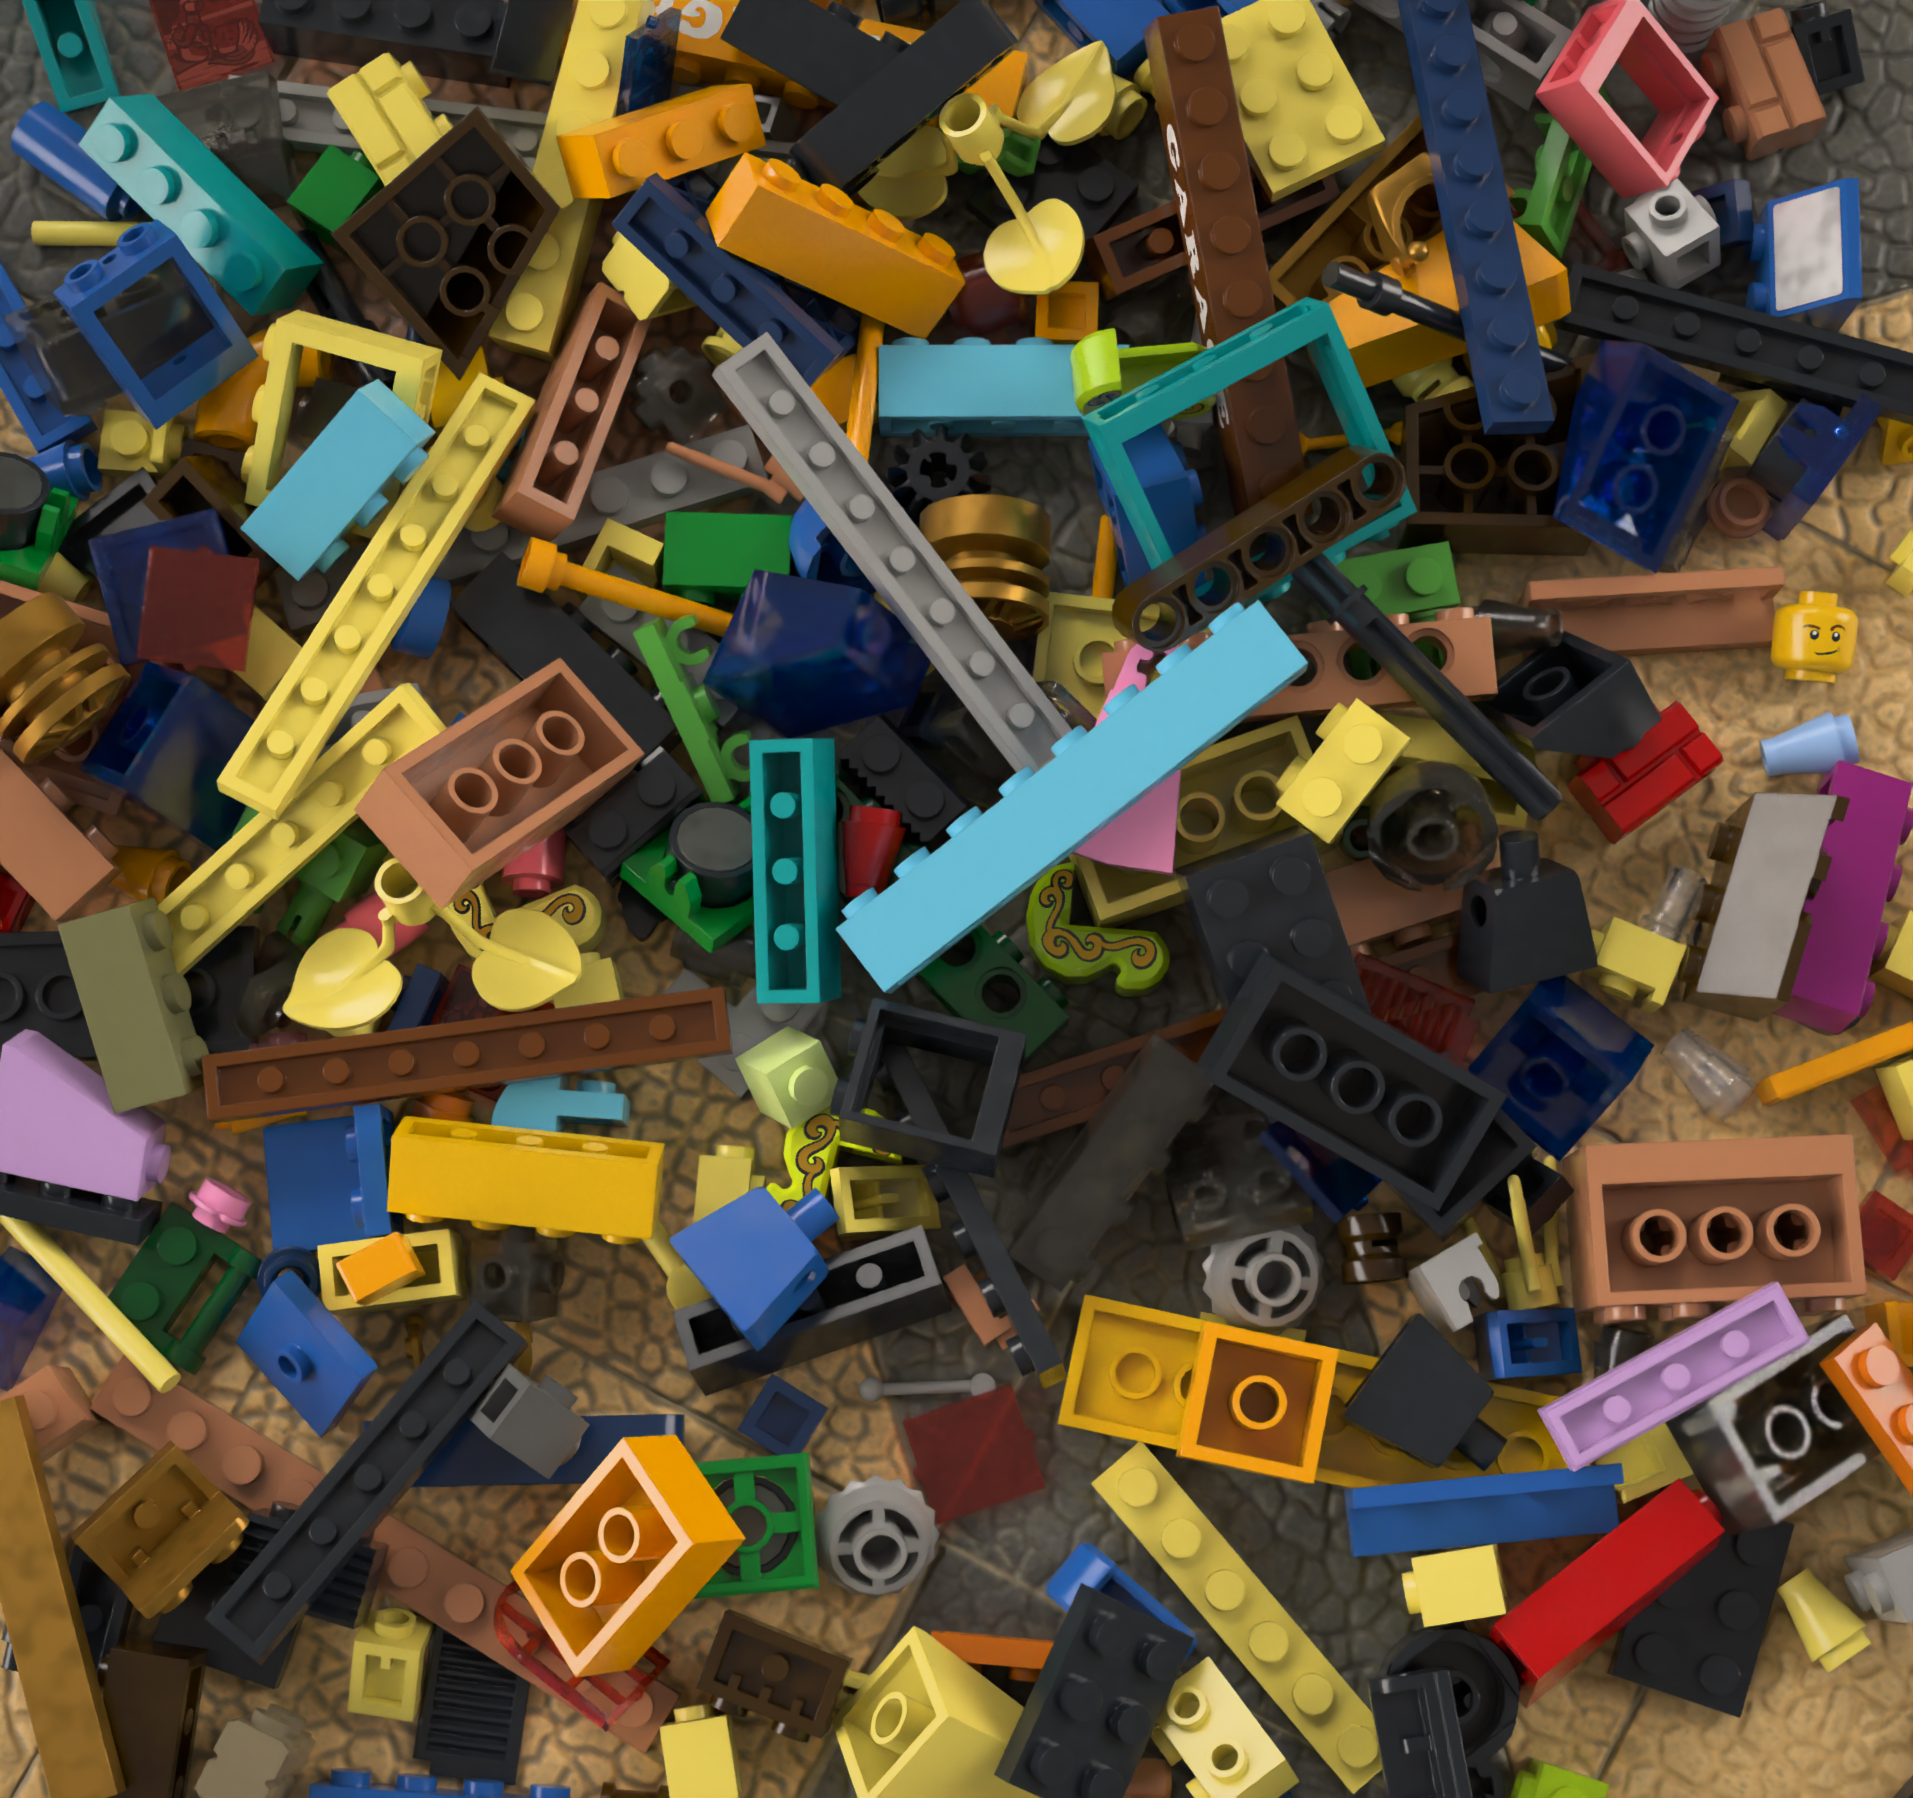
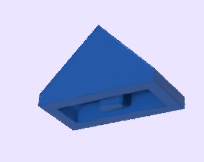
[1473,1308,1582,1382]

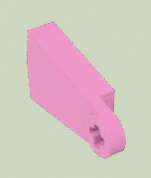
[1071,644,1181,876]

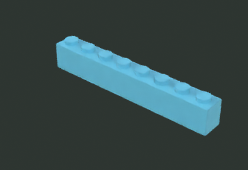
[836,600,1308,994]

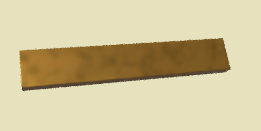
[0,1395,126,1798]

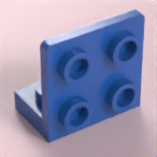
[263,1103,404,1252]

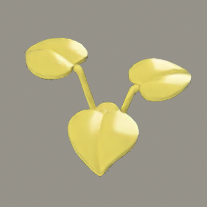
[857,40,1117,294]
[282,851,583,1031]

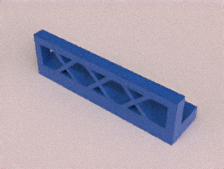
[1344,1463,1624,1557]

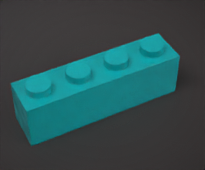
[79,94,324,316]
[749,738,841,1004]

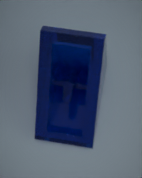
[0,1246,63,1392]

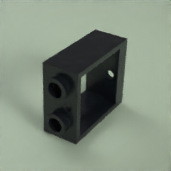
[830,997,1027,1178]

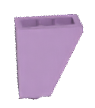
[0,1029,171,1201]

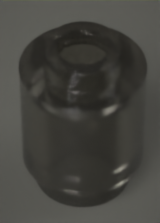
[670,924,756,988]

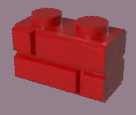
[1567,701,1724,845]

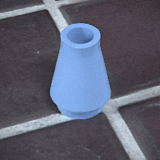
[1759,711,1859,777]

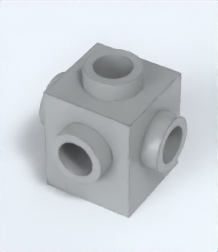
[1622,178,1721,289]

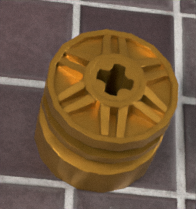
[919,494,1050,642]
[0,591,131,764]

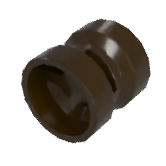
[1336,1212,1408,1285]

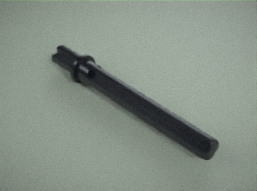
[1291,553,1563,821]

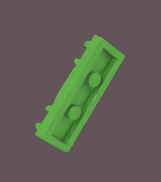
[1510,85,1612,259]
[633,614,752,803]

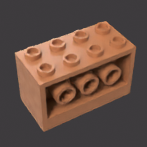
[1562,1134,1867,1325]

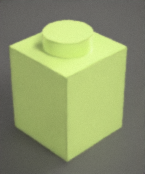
[735,1026,838,1129]

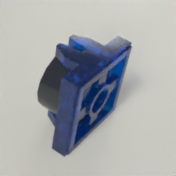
[1745,393,1881,542]

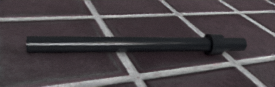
[1322,261,1618,399]

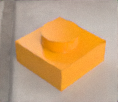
[1035,281,1099,345]

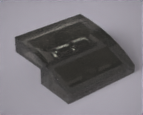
[156,71,298,210]

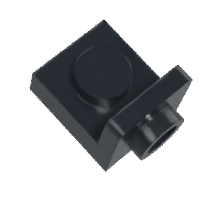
[1788,0,1865,96]

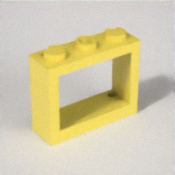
[241,310,443,539]

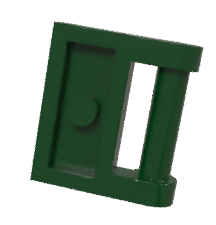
[108,1202,263,1375]

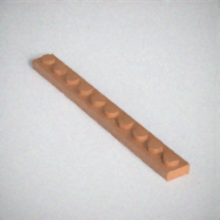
[89,1355,682,1754]

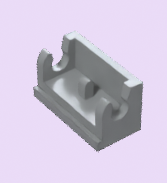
[1405,1232,1499,1336]

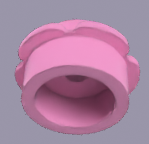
[188,1177,252,1234]

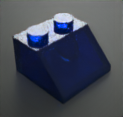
[1467,975,1655,1162]

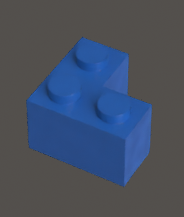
[1087,423,1208,589]

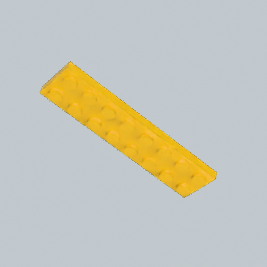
[1057,1294,1590,1537]

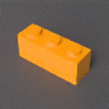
[556,83,766,198]

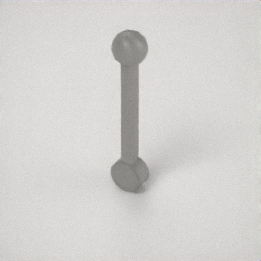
[859,1373,996,1403]

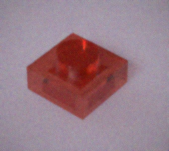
[1859,1190,1913,1282]

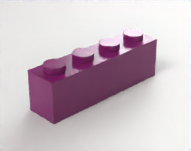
[1771,760,1913,1035]

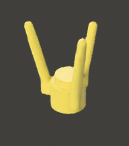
[1463,1155,1564,1310]

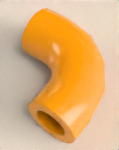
[193,329,334,452]

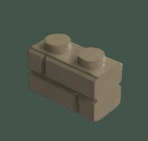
[194,1704,316,1798]

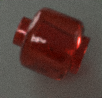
[948,250,1037,337]

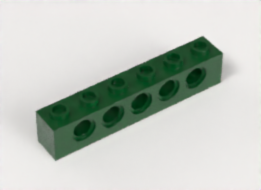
[748,759,1069,1068]

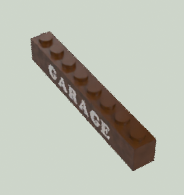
[1143,6,1314,517]

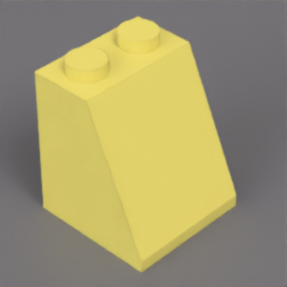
[832,1626,1041,1798]

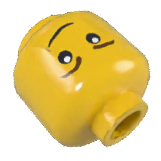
[1770,591,1858,683]

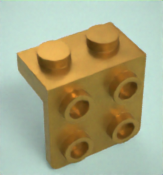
[70,1440,249,1619]

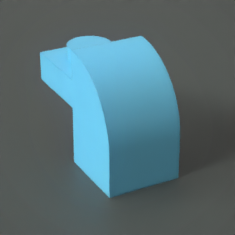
[491,1076,631,1133]

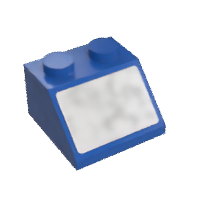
[1745,178,1862,333]

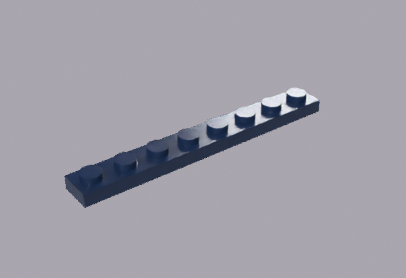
[1397,0,1555,435]

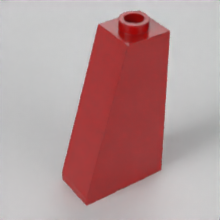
[1488,1478,1725,1709]

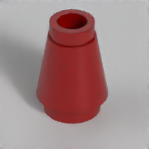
[842,805,906,898]

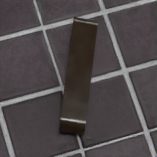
[1112,445,1407,652]

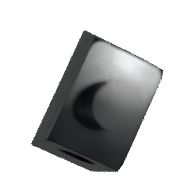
[1457,830,1598,994]
[1336,1313,1508,1471]

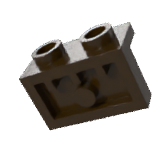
[696,1609,853,1743]

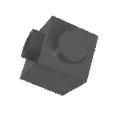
[468,1363,590,1480]

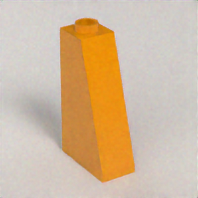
[1307,221,1571,388]

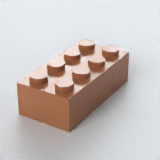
[354,658,645,910]

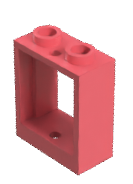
[1535,0,1719,199]

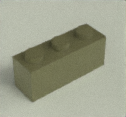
[57,897,209,1114]

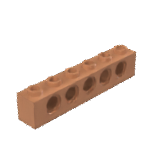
[1101,607,1498,724]

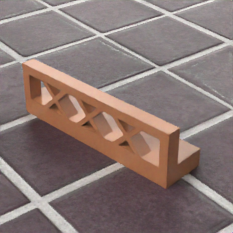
[1517,566,1785,660]

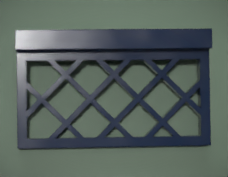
[611,168,860,388]

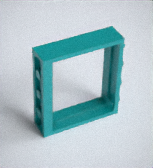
[1081,297,1417,631]

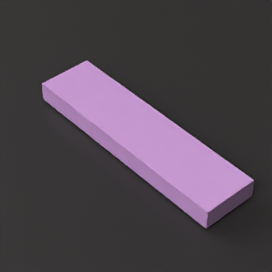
[1537,1282,1812,1472]

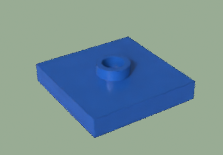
[236,1269,377,1438]

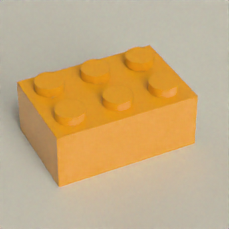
[510,1435,746,1677]

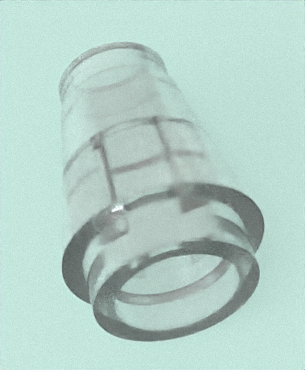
[1660,1026,1759,1122]

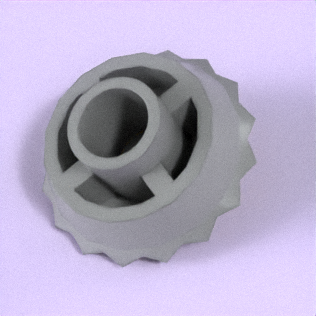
[1202,1211,1325,1336]
[815,1475,940,1599]

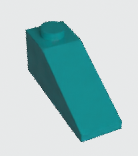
[22,0,121,113]

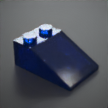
[1553,340,1739,574]

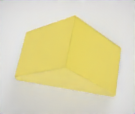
[830,1164,941,1242]

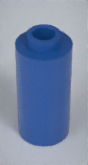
[11,102,142,222]

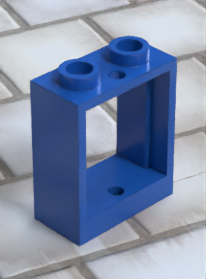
[52,219,259,430]

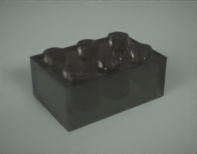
[1665,1313,1881,1536]

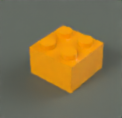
[1176,1322,1339,1484]

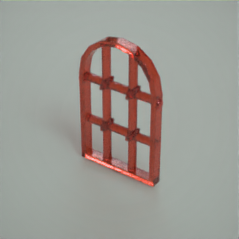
[493,1581,671,1732]

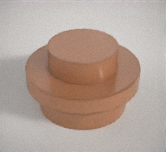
[1707,476,1771,539]

